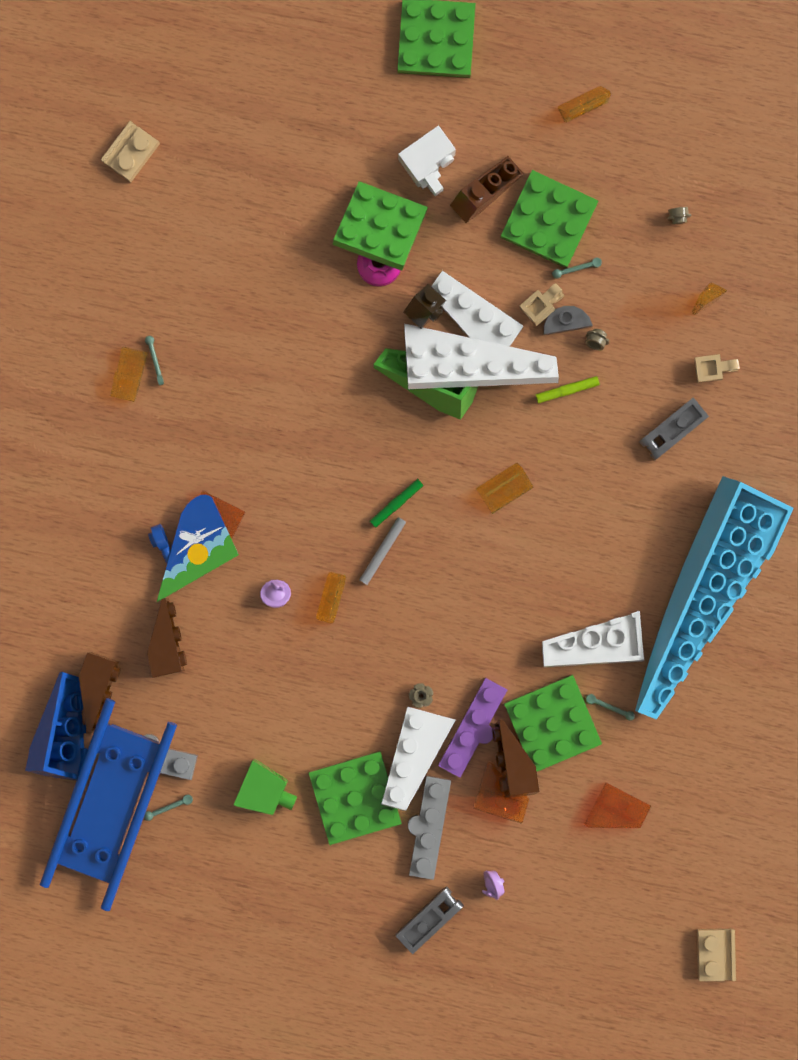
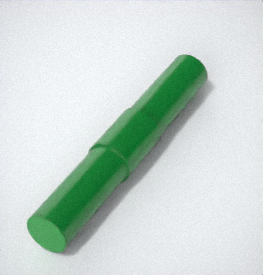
[369,478,424,528]

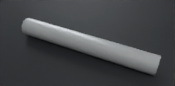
[359,517,406,585]

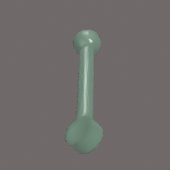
[552,257,602,279]
[145,336,164,386]
[586,694,635,721]
[144,794,193,821]

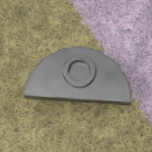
[544,306,593,335]

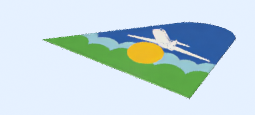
[156,495,239,603]

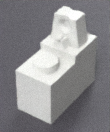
[398,125,456,197]

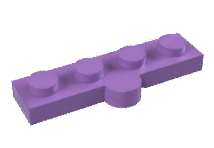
[438,678,507,777]

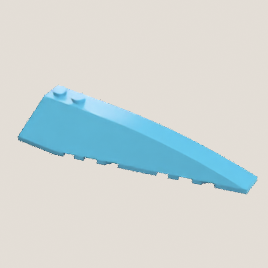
[635,476,794,719]

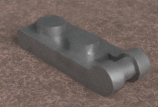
[639,398,709,461]
[395,886,464,954]

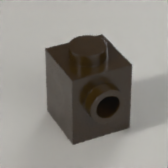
[404,284,446,329]

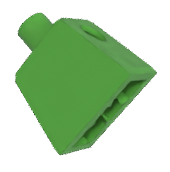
[234,759,297,815]

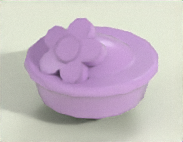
[260,580,291,608]
[482,870,504,900]

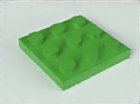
[398,0,476,78]
[500,170,599,269]
[333,181,428,271]
[504,675,602,772]
[309,751,402,845]

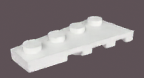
[432,271,523,347]
[542,611,644,667]
[381,707,455,811]

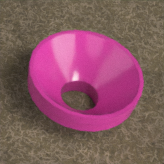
[357,255,401,287]

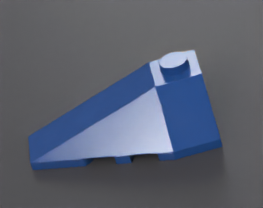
[25,672,88,781]

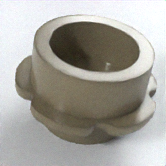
[667,207,691,225]
[585,329,609,351]
[409,683,433,708]

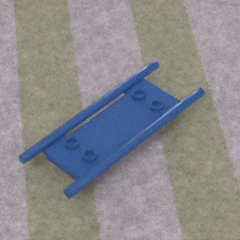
[40,698,177,911]

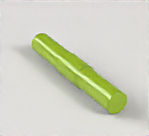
[535,376,600,404]

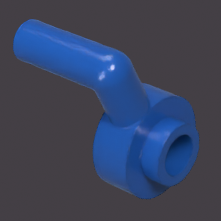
[148,524,171,563]

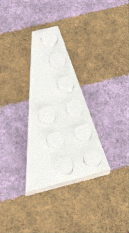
[404,323,559,389]

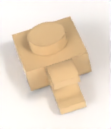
[520,283,564,326]
[694,354,740,383]

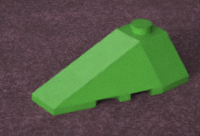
[373,348,478,420]

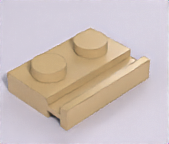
[101,121,160,183]
[697,928,736,981]

